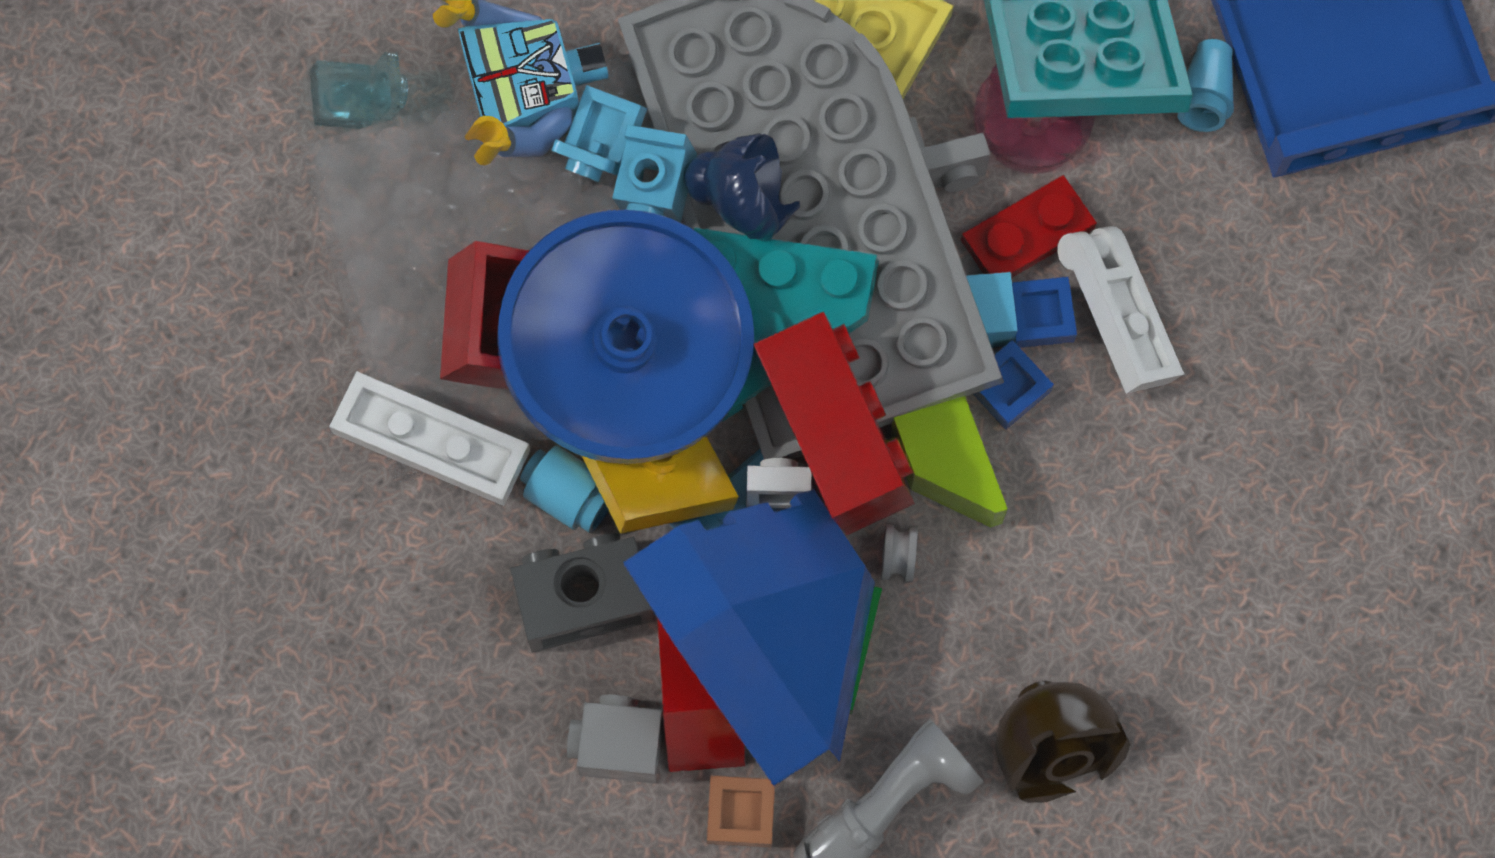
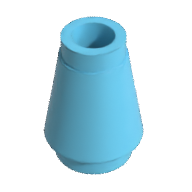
[1177,39,1234,132]

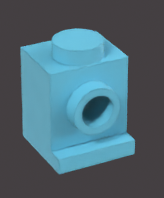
[612,124,697,223]

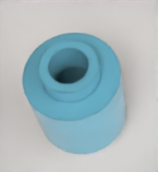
[520,445,609,533]

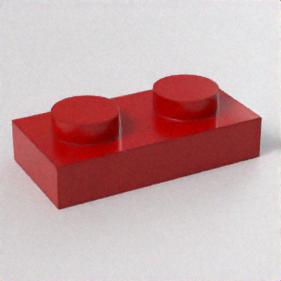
[961,174,1097,278]

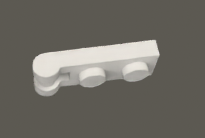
[1058,226,1184,394]

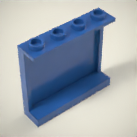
[1212,0,1495,178]

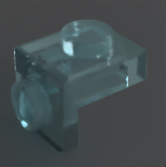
[309,52,408,130]

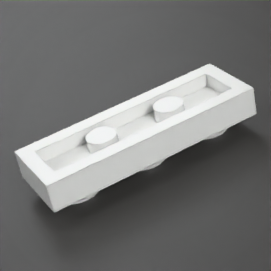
[329,371,530,506]

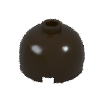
[995,681,1130,803]

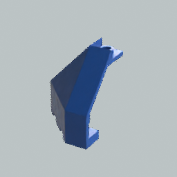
[623,490,875,786]

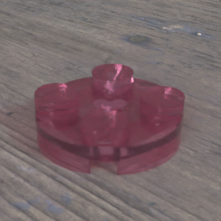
[973,64,1095,174]

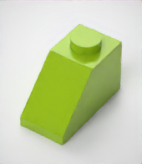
[886,396,1008,528]

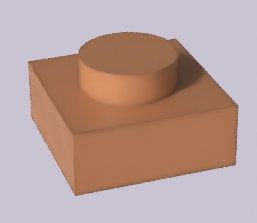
[707,776,775,848]

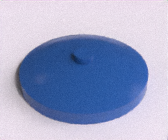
[497,210,754,464]

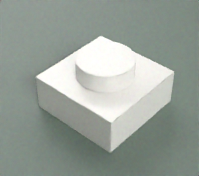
[746,458,811,508]

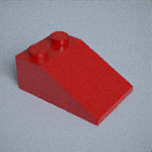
[440,241,530,389]

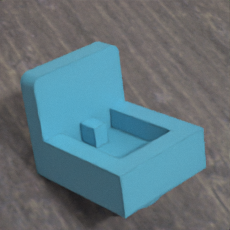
[551,85,648,182]

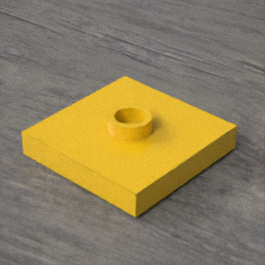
[582,436,739,534]

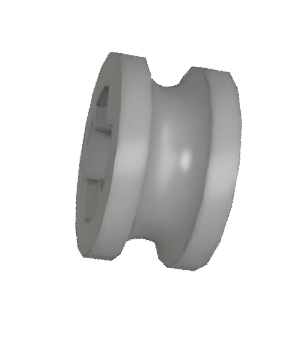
[881,523,918,582]

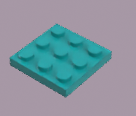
[984,0,1193,118]

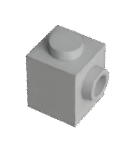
[567,695,663,784]

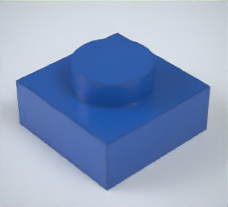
[1012,277,1077,348]
[973,340,1054,430]

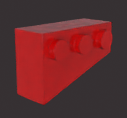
[754,311,915,535]
[657,617,745,772]

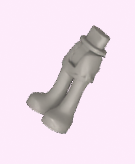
[793,719,984,858]

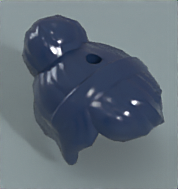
[684,133,801,242]

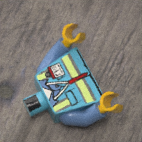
[433,0,609,165]

